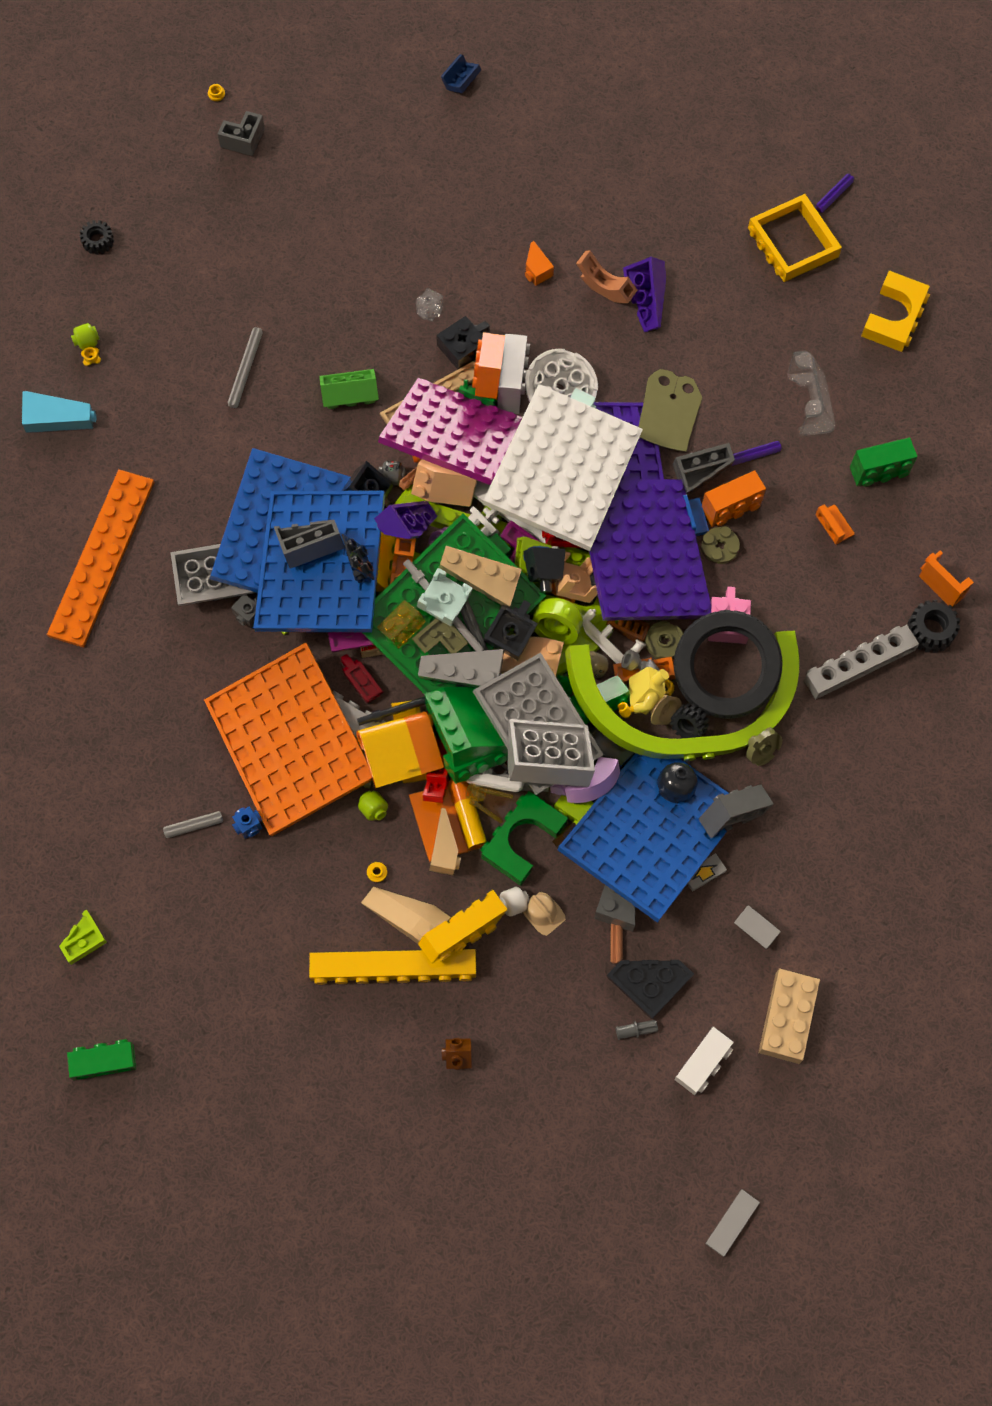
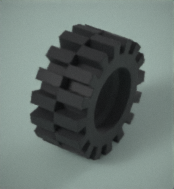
[79,220,114,255]
[670,704,709,739]

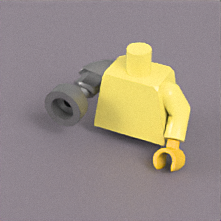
[618,650,669,718]

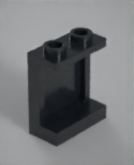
[589,724,635,771]

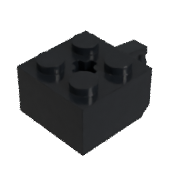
[436,316,490,370]
[342,461,393,510]
[484,600,538,661]

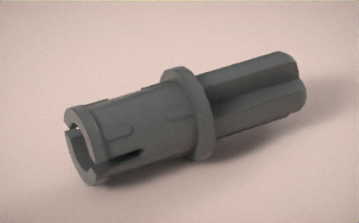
[615,1020,658,1040]

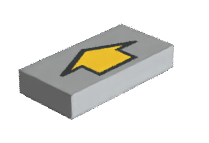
[688,853,727,892]

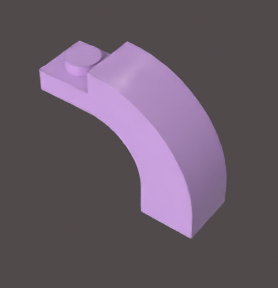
[550,757,620,803]

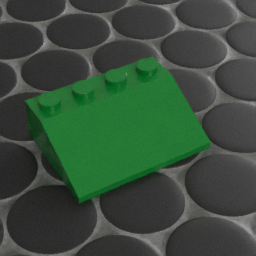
[424,687,507,767]

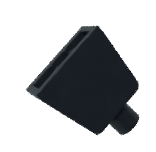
[523,547,565,593]

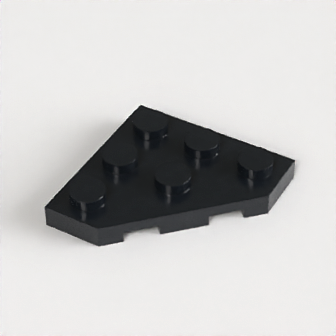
[606,960,694,1020]

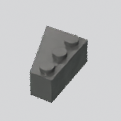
[274,520,345,569]
[594,885,635,932]

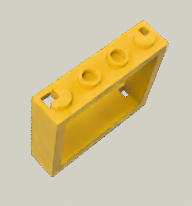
[748,194,842,282]

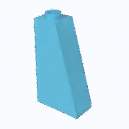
[22,391,96,433]

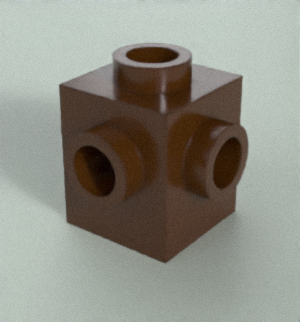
[442,1038,472,1070]

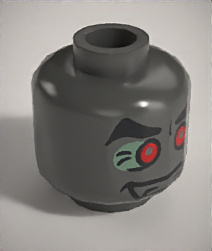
[378,461,406,486]

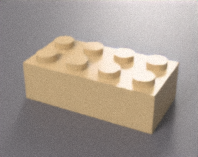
[758,969,820,1064]

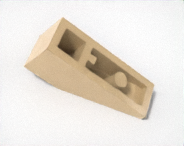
[429,808,461,875]

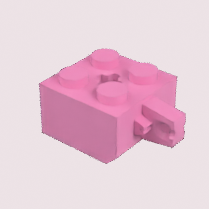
[708,587,751,644]

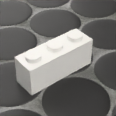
[674,1027,733,1095]

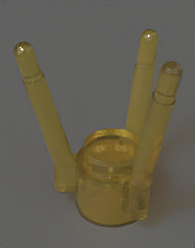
[466,783,513,824]

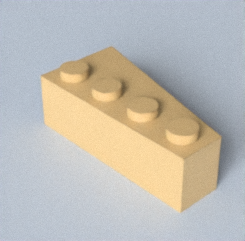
[439,546,522,608]

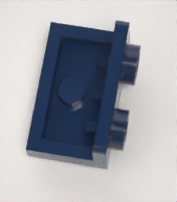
[441,54,481,93]

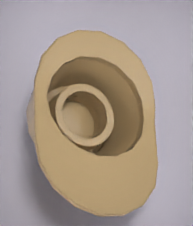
[650,694,681,725]
[523,892,566,936]

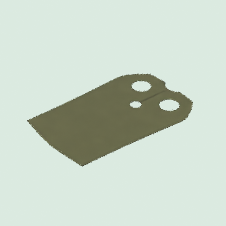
[638,369,702,452]

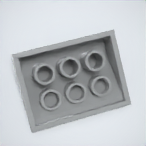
[170,544,256,606]
[508,719,595,787]

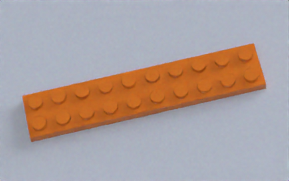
[47,469,155,648]

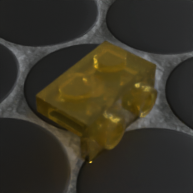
[377,600,426,649]

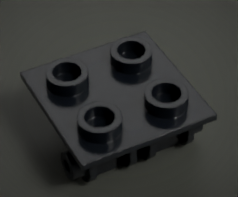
[342,534,374,583]

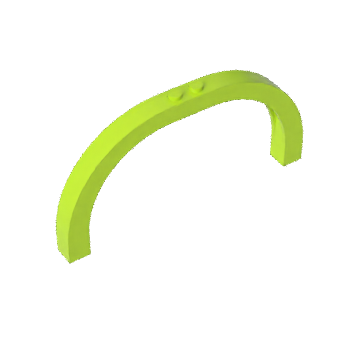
[565,631,799,761]

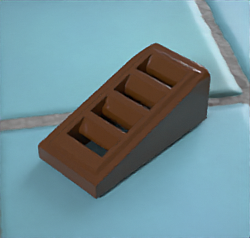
[606,620,650,643]

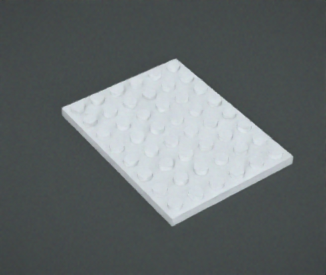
[482,384,643,551]

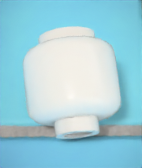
[500,887,529,917]

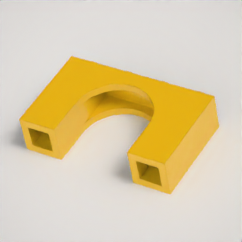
[861,271,930,352]

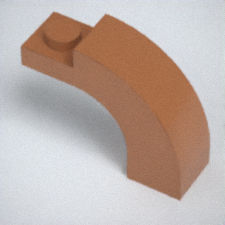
[576,251,637,303]

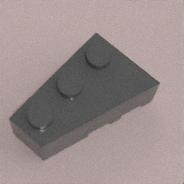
[672,443,735,496]
[699,785,773,838]

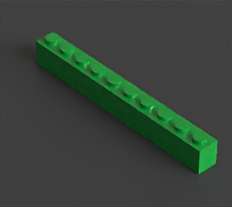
[443,675,630,784]

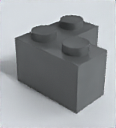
[217,111,265,156]

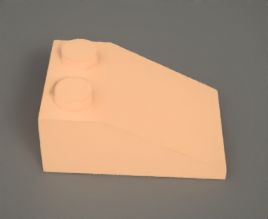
[411,459,477,507]
[501,635,564,677]

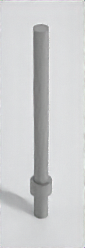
[403,559,484,651]

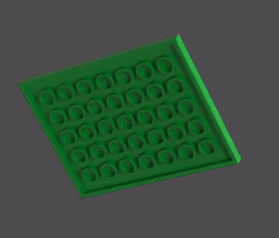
[361,513,546,694]

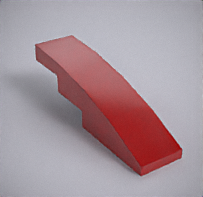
[423,732,450,803]

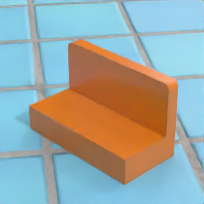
[816,504,854,545]

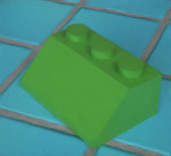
[320,369,379,409]

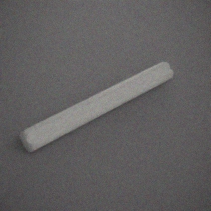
[228,327,263,408]

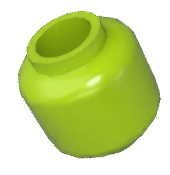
[71,323,100,350]
[358,791,388,821]

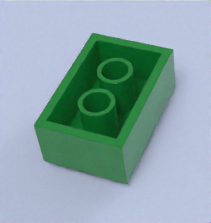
[850,437,918,487]

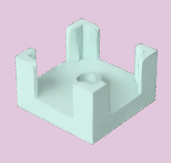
[417,568,472,626]

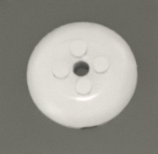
[525,349,598,402]

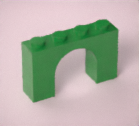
[481,791,568,886]

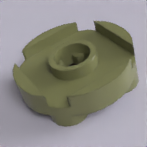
[701,526,740,564]
[645,621,683,659]
[747,727,782,766]

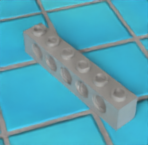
[804,625,919,700]

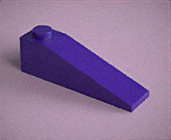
[623,257,666,332]
[374,501,437,539]

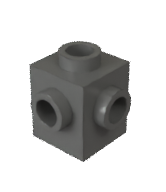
[231,595,257,628]

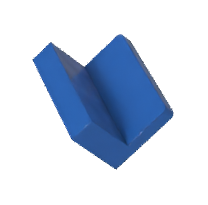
[683,495,709,536]

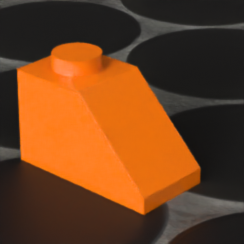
[525,241,554,286]

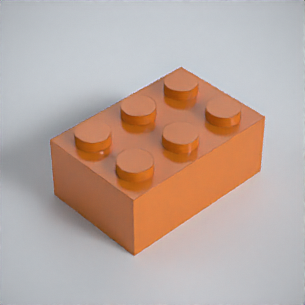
[472,332,505,399]
[702,470,766,527]

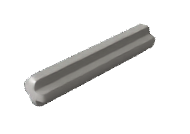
[163,811,223,838]

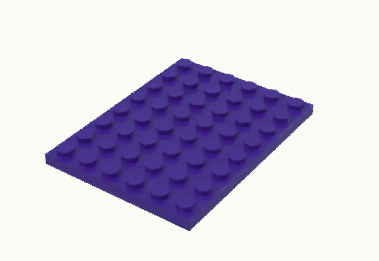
[589,479,711,621]

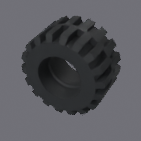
[907,600,960,653]

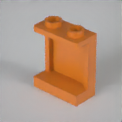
[919,550,974,607]

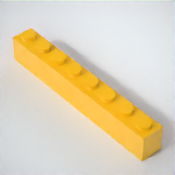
[309,949,476,985]

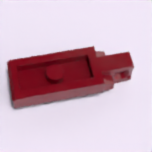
[341,653,383,704]

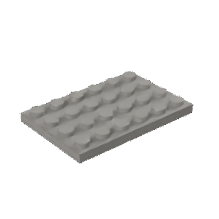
[473,653,603,795]

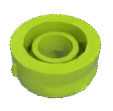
[532,598,583,645]

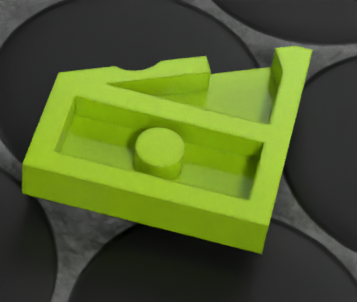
[59,910,107,965]

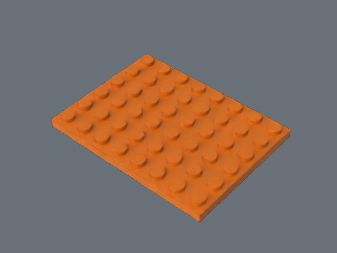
[204,643,373,836]

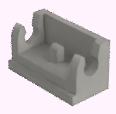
[734,905,781,949]

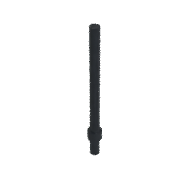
[357,685,468,726]

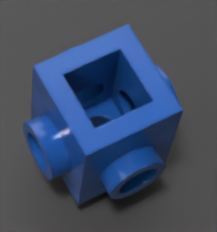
[232,806,262,839]

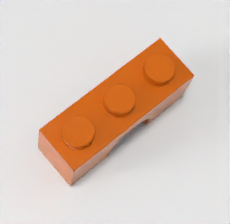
[389,537,416,585]

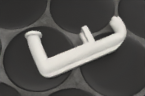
[583,609,646,664]
[466,768,525,792]

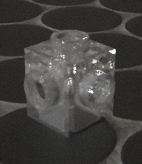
[415,288,443,322]

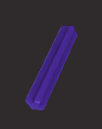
[815,174,854,213]
[732,441,782,466]

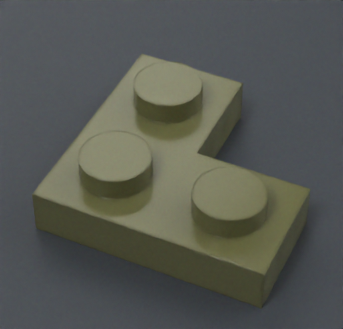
[412,618,468,654]

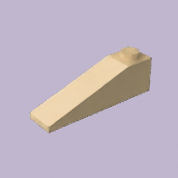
[361,887,451,944]

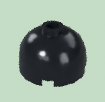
[657,762,698,803]

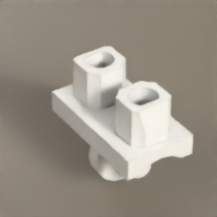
[468,506,501,536]

